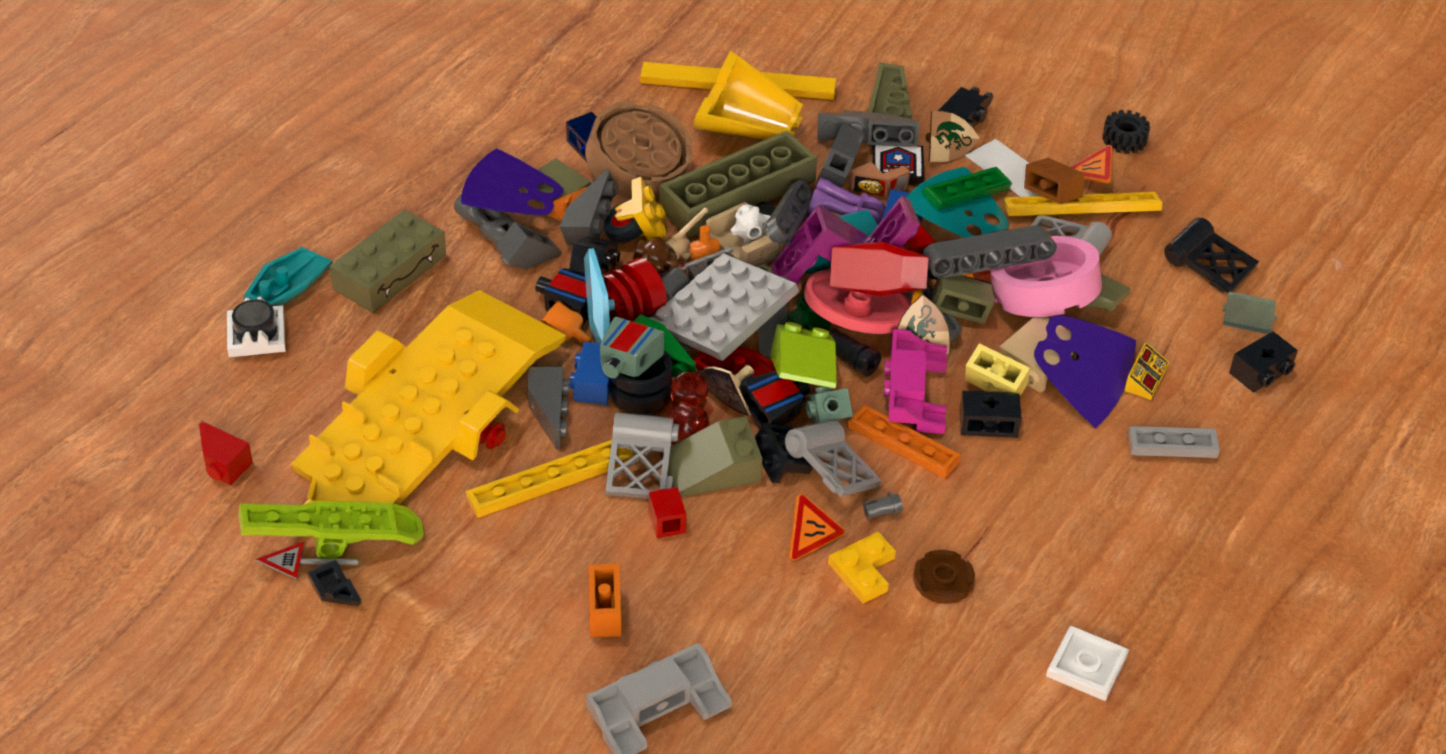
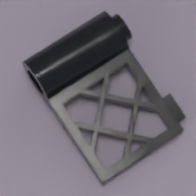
[1164,217,1259,294]

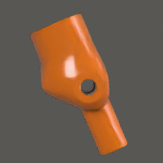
[689,225,720,262]
[541,301,592,344]

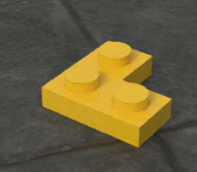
[828,531,896,604]

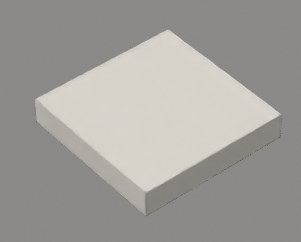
[1046,626,1129,701]

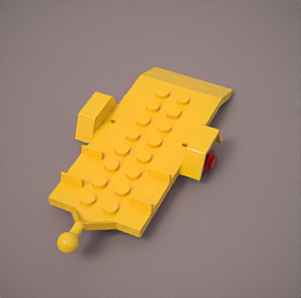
[291,290,566,505]

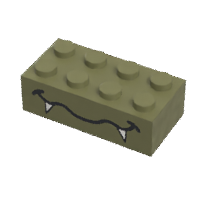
[330,209,446,313]

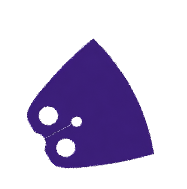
[461,148,563,215]
[1034,316,1136,429]

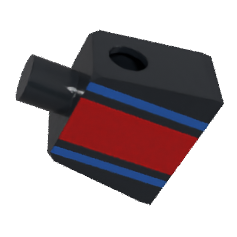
[535,268,589,326]
[739,371,810,428]

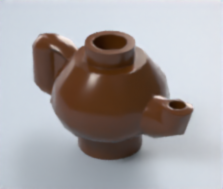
[632,237,674,273]

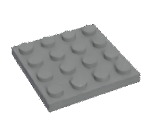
[650,253,799,361]

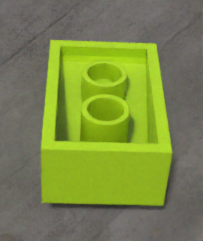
[770,322,837,389]

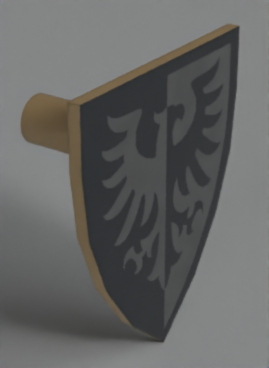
[698,365,754,417]

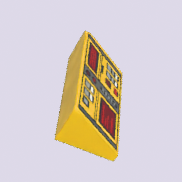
[1125,343,1169,400]

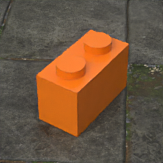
[588,564,621,637]

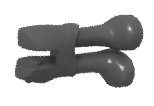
[454,195,514,245]

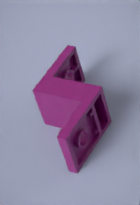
[771,196,920,285]

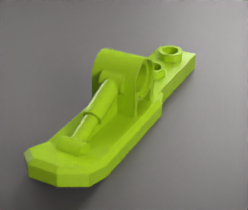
[238,501,424,559]

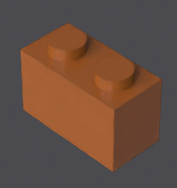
[1024,158,1085,205]

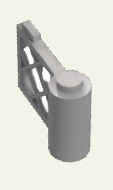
[1031,215,1112,257]
[605,412,679,499]
[785,420,882,497]

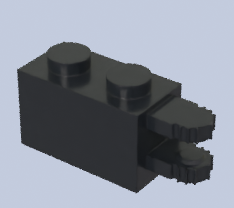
[938,86,993,129]

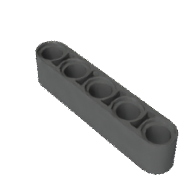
[922,225,1057,278]

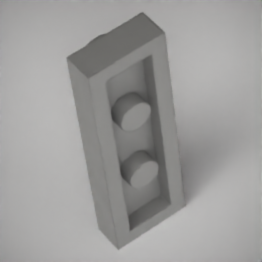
[1128,426,1220,458]

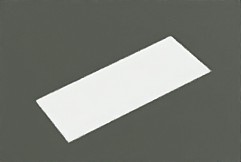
[965,139,1040,197]

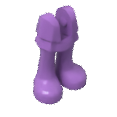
[807,178,886,225]

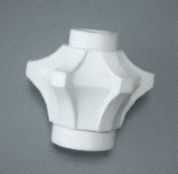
[731,205,770,244]

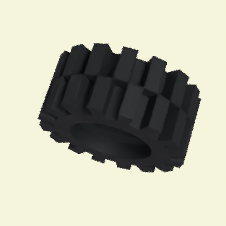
[1102,110,1150,154]

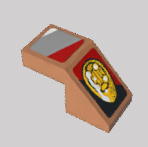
[848,162,910,199]

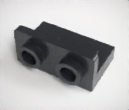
[754,423,813,483]

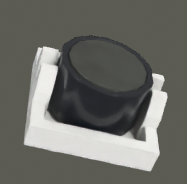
[227,297,286,357]

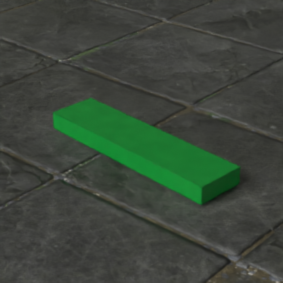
[922,167,1012,211]

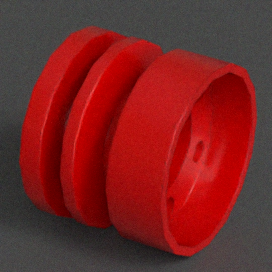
[602,257,667,322]

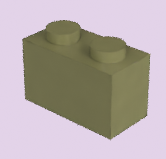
[932,275,994,324]

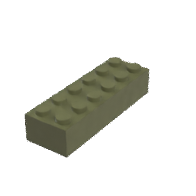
[659,131,817,237]

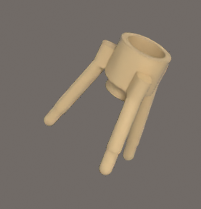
[666,207,708,262]

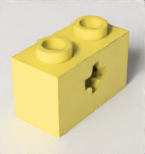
[965,343,1030,396]

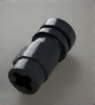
[829,329,881,377]

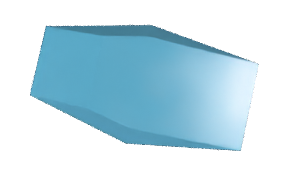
[584,248,615,344]

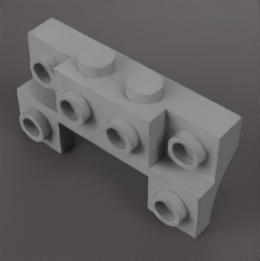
[586,643,732,754]

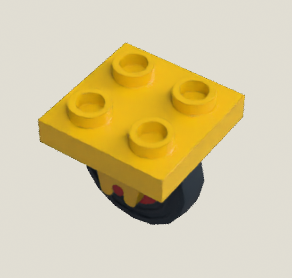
[604,177,667,243]

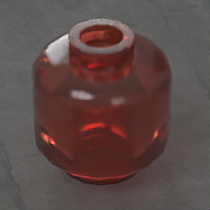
[671,372,708,414]
[667,402,710,440]

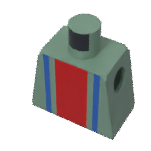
[600,317,664,378]

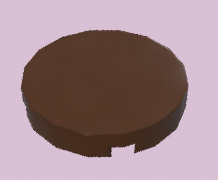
[913,549,975,604]

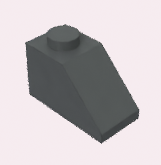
[496,221,562,269]

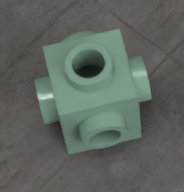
[805,387,853,424]

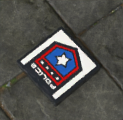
[872,145,924,185]

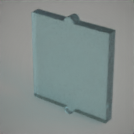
[1223,292,1276,334]

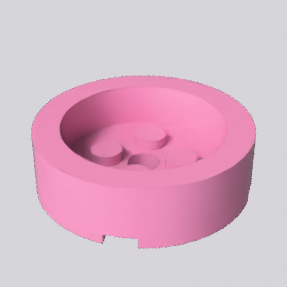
[990,236,1102,317]

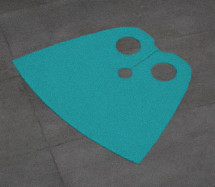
[906,167,1009,238]

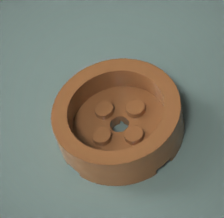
[585,101,692,199]

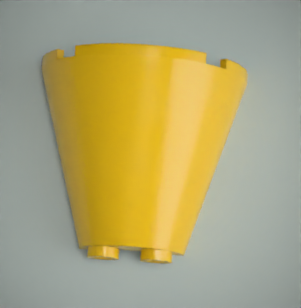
[692,51,803,140]

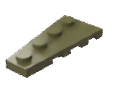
[868,63,912,119]

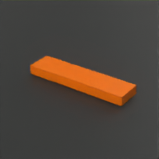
[848,404,961,479]

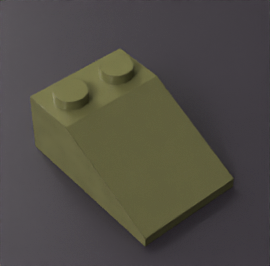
[661,416,762,497]

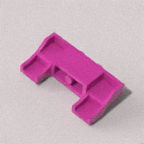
[883,329,947,434]

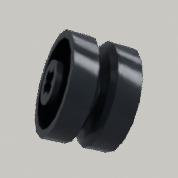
[610,350,673,414]

